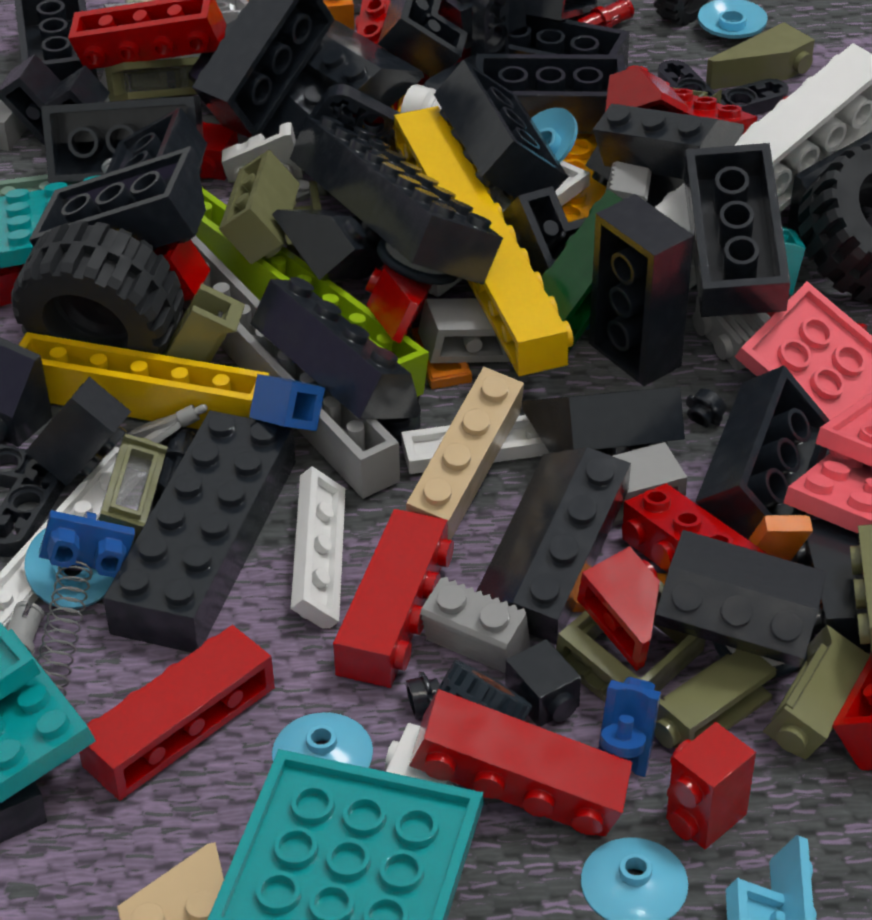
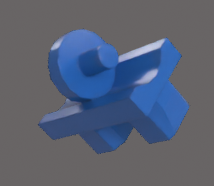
[39,510,135,578]
[598,677,661,777]

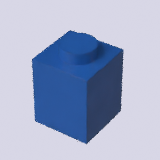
[249,374,325,431]

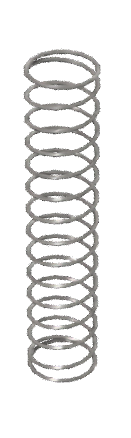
[36,561,93,696]

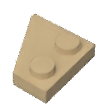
[118,842,224,920]

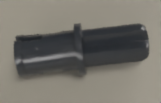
[156,427,195,497]

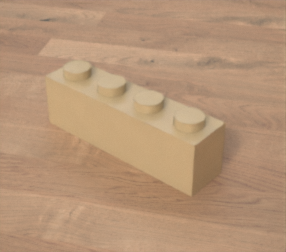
[406,367,524,540]

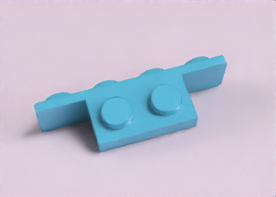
[726,835,817,920]

